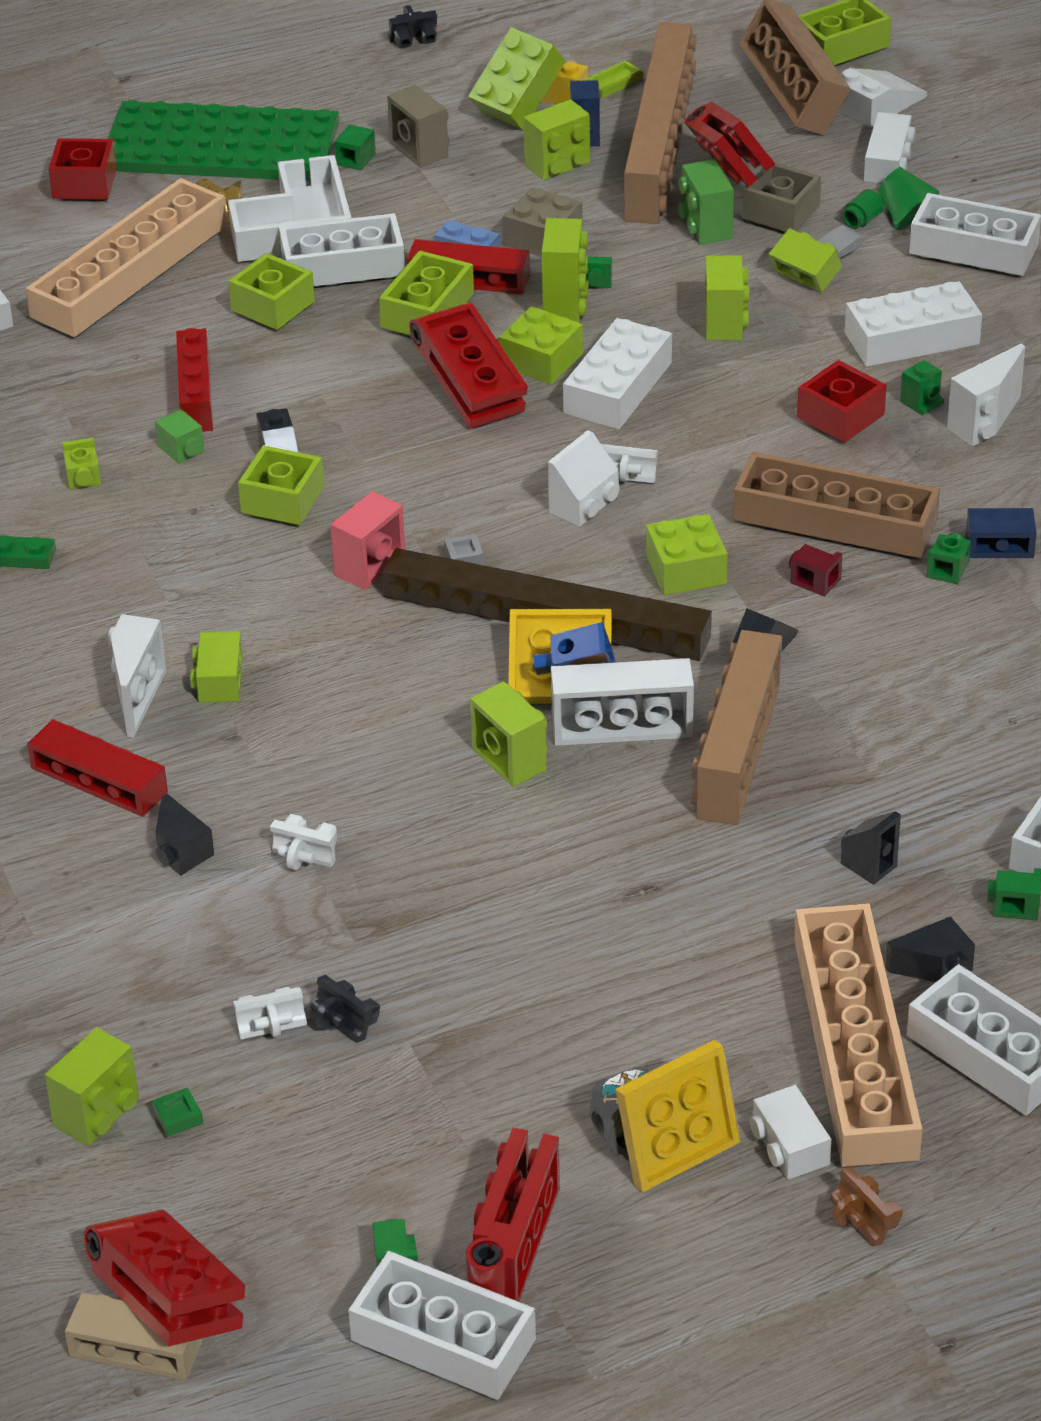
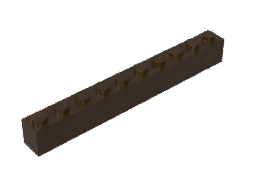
[382,548,712,661]

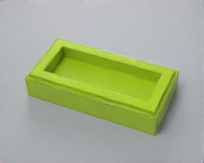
[588,60,643,99]

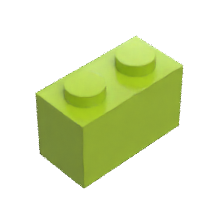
[769,228,842,293]
[190,631,243,702]

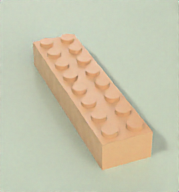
[26,178,228,337]
[794,903,922,1167]

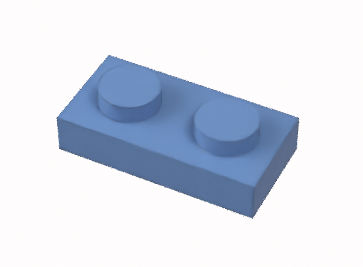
[434,220,500,247]

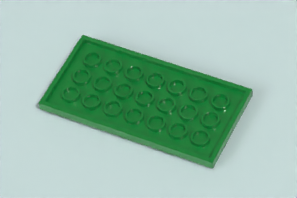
[108,100,340,181]

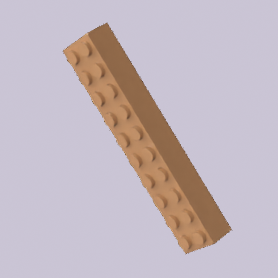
[624,22,697,224]

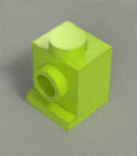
[62,438,101,490]

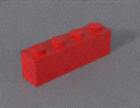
[407,239,530,294]
[176,328,213,432]
[27,719,168,817]

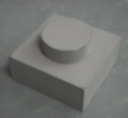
[444,534,484,564]

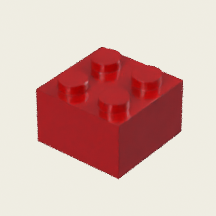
[48,138,117,201]
[797,360,887,443]

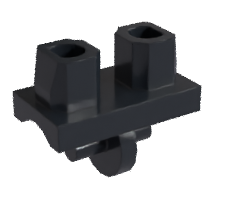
[388,5,438,49]
[311,974,380,1043]

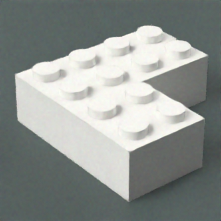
[228,155,352,262]

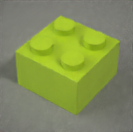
[523,99,590,180]
[228,253,315,330]
[705,255,749,340]
[499,306,583,385]
[238,445,324,525]
[646,514,728,595]
[470,681,548,787]
[45,1027,139,1147]

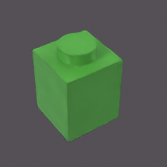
[155,409,204,464]

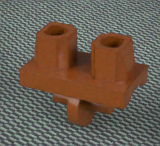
[829,1167,903,1246]

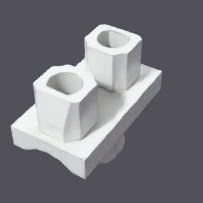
[601,444,658,483]
[270,814,337,870]
[233,987,307,1039]

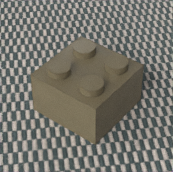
[387,85,450,168]
[742,162,821,232]
[503,187,583,257]

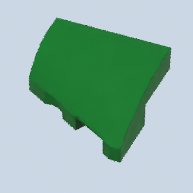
[878,167,939,230]

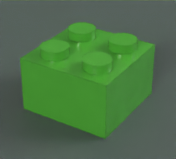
[678,159,734,245]

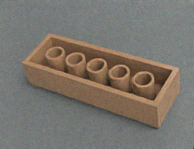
[739,0,851,135]
[733,452,940,558]
[691,630,782,825]

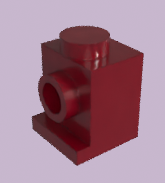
[789,544,843,597]

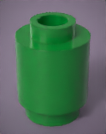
[842,189,884,229]

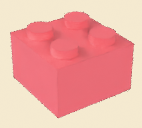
[331,491,405,590]

